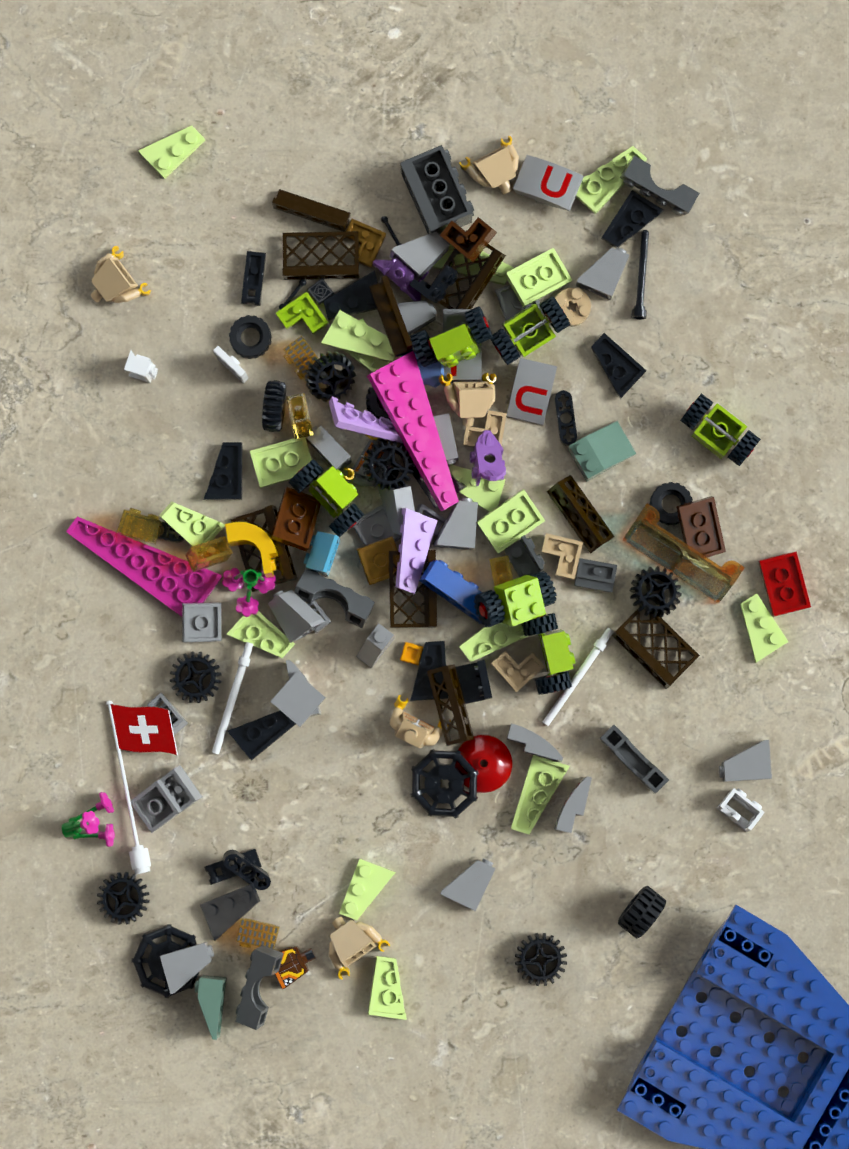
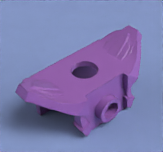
[373,258,429,301]
[470,430,506,486]

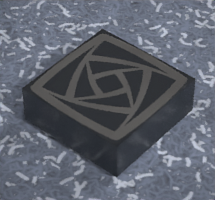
[307,278,334,305]

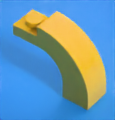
[225,522,279,578]

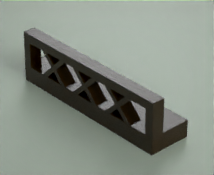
[272,189,351,231]
[369,275,413,357]
[547,475,615,554]
[427,664,474,746]

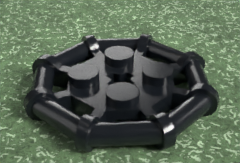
[410,749,479,819]
[132,924,199,998]

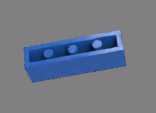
[419,560,482,624]

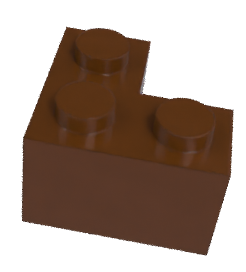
[440,217,497,262]

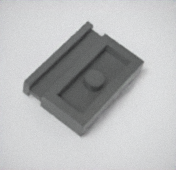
[574,558,617,593]

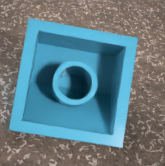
[304,531,340,576]

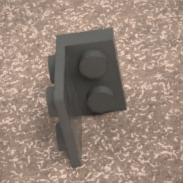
[504,535,545,577]

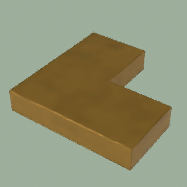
[346,219,387,269]

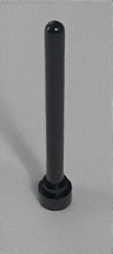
[631,230,649,320]

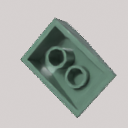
[568,421,636,482]
[195,975,227,1040]

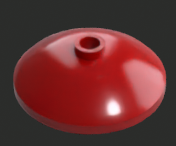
[456,735,512,793]

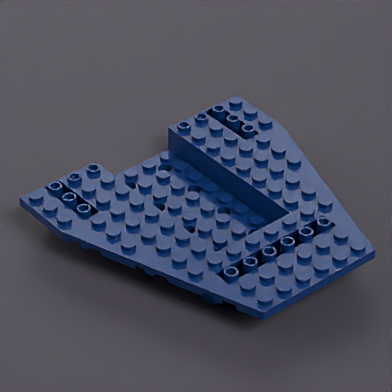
[617,904,849,1149]

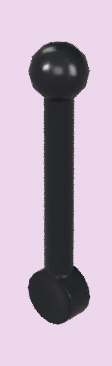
[381,216,402,246]
[279,279,307,310]

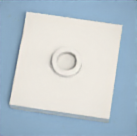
[213,346,249,383]

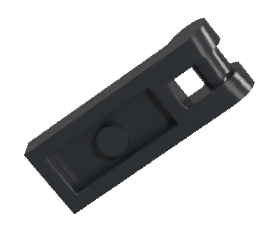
[241,251,266,306]
[204,849,262,885]

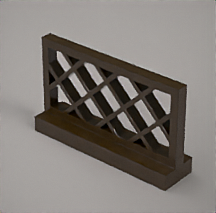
[431,230,506,310]
[282,231,359,280]
[231,505,298,592]
[389,550,437,628]
[611,607,700,689]

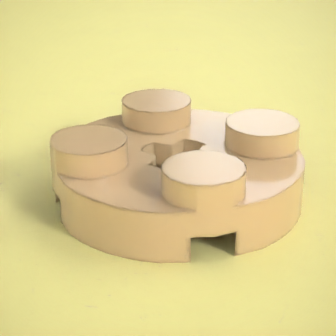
[555,288,591,326]

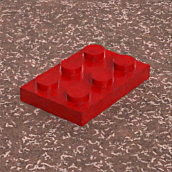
[758,551,811,617]

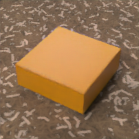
[400,642,424,666]

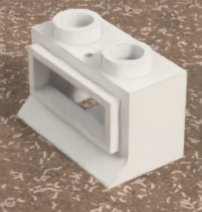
[124,350,158,383]
[716,788,765,832]

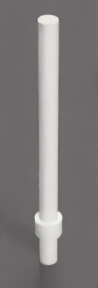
[542,628,614,726]
[212,642,253,754]

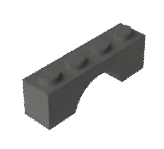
[620,155,700,216]
[294,568,375,628]
[599,725,669,794]
[235,945,284,1030]

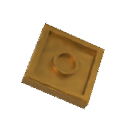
[357,536,400,585]

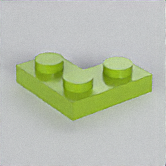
[276,292,329,334]

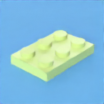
[505,248,572,308]
[250,435,312,488]
[477,489,545,554]

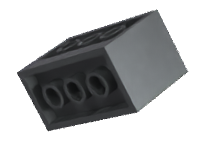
[400,145,474,234]

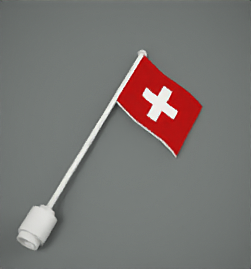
[106,701,178,875]

